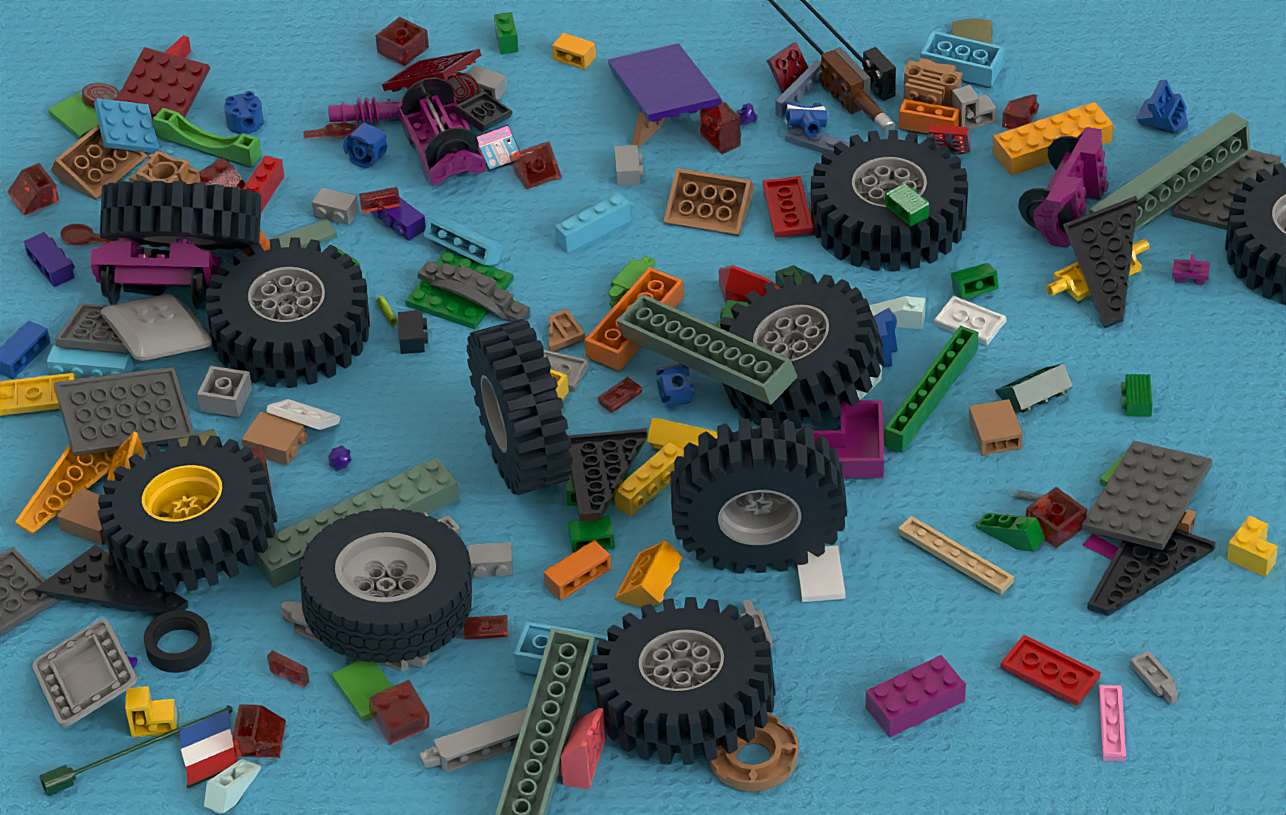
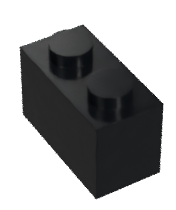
[398,310,428,354]

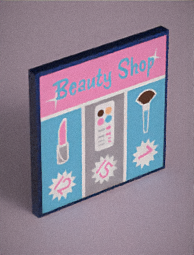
[476,125,523,171]

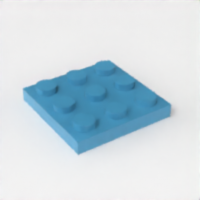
[94,98,159,153]

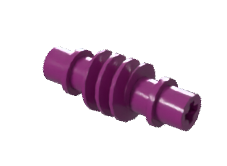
[328,97,400,127]

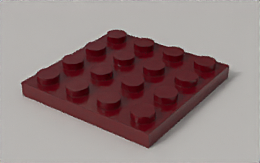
[116,47,210,121]
[382,49,482,92]

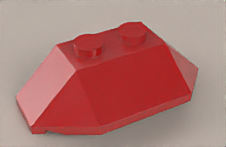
[718,265,780,303]

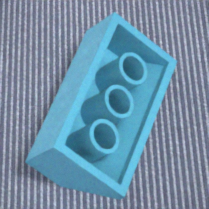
[514,621,608,685]

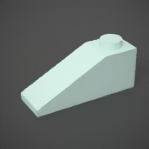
[869,296,925,330]
[204,759,261,813]

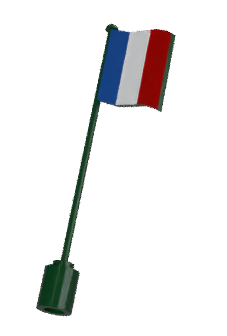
[39,705,237,796]

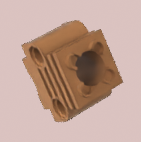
[904,58,963,108]
[129,151,200,184]

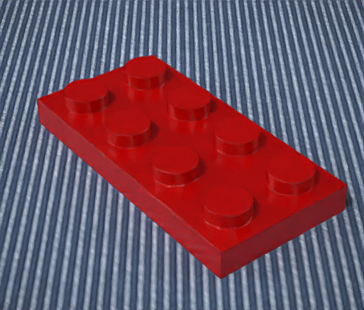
[928,124,971,154]
[762,176,814,238]
[1000,635,1101,706]

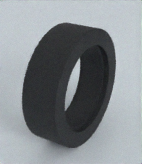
[144,610,212,673]

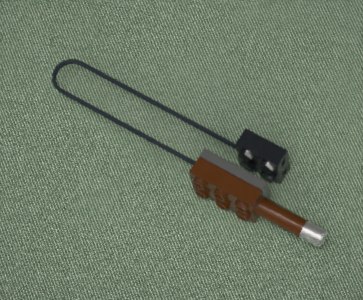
[768,0,896,134]

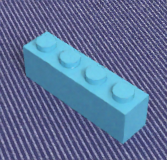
[555,193,631,253]
[424,217,503,265]
[47,345,134,379]

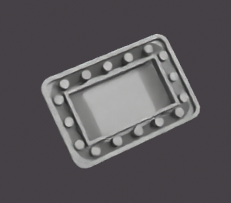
[101,294,212,360]
[32,619,137,727]

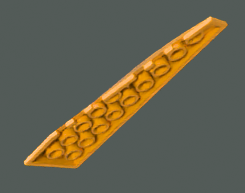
[14,444,116,535]

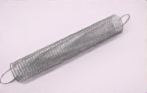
[1008,489,1070,506]

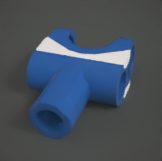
[785,101,827,137]

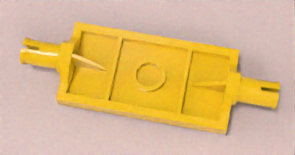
[1046,239,1150,302]
[0,373,91,416]

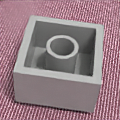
[197,366,252,417]

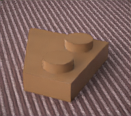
[632,111,665,148]
[549,309,585,351]

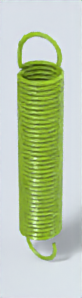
[375,294,398,328]

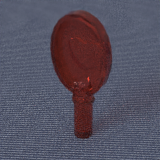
[303,122,356,138]
[60,224,110,245]

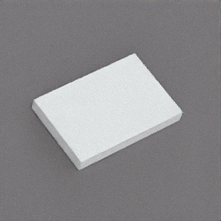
[934,296,1006,346]
[267,399,341,430]
[797,545,845,602]

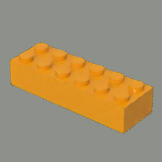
[992,102,1114,176]

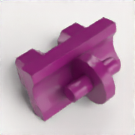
[1172,254,1210,285]

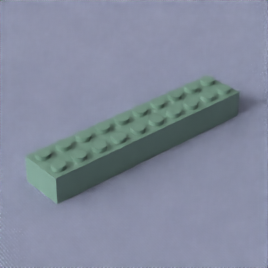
[1089,112,1251,231]
[616,294,797,405]
[254,457,459,588]
[495,627,595,815]

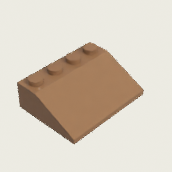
[50,124,147,200]
[663,168,754,236]

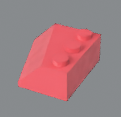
[559,708,606,789]

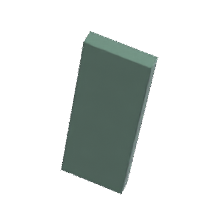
[268,219,337,248]

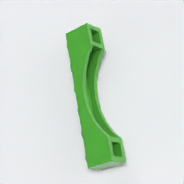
[153,108,262,167]

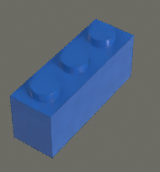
[0,320,51,379]

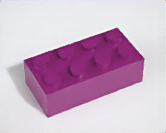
[865,655,966,738]

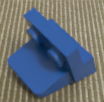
[1136,79,1188,133]
[873,308,898,367]

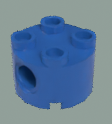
[224,91,264,134]
[343,123,387,168]
[656,363,695,408]

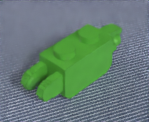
[609,256,655,308]

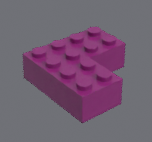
[813,400,884,478]

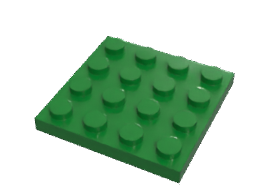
[405,251,514,329]

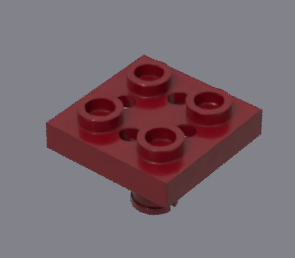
[766,42,809,94]

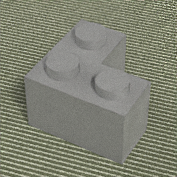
[952,85,996,130]

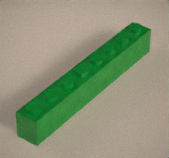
[884,325,979,453]

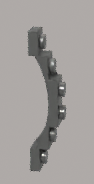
[418,261,530,321]

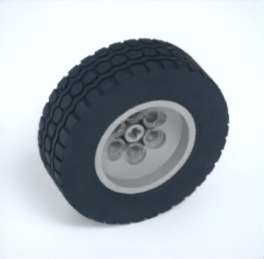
[300,508,472,663]

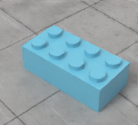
[921,31,1004,87]

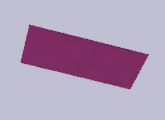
[1083,534,1119,560]

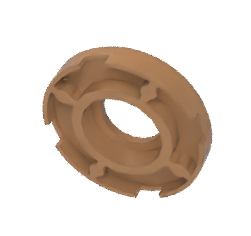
[709,713,799,791]

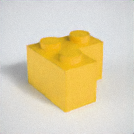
[1227,516,1278,577]
[125,686,177,737]

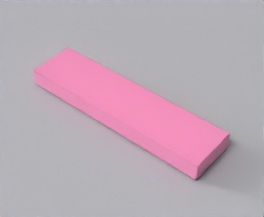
[1099,685,1126,761]

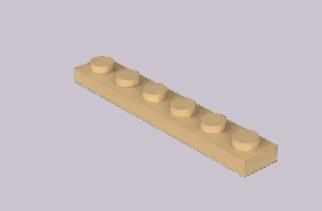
[898,516,1014,595]

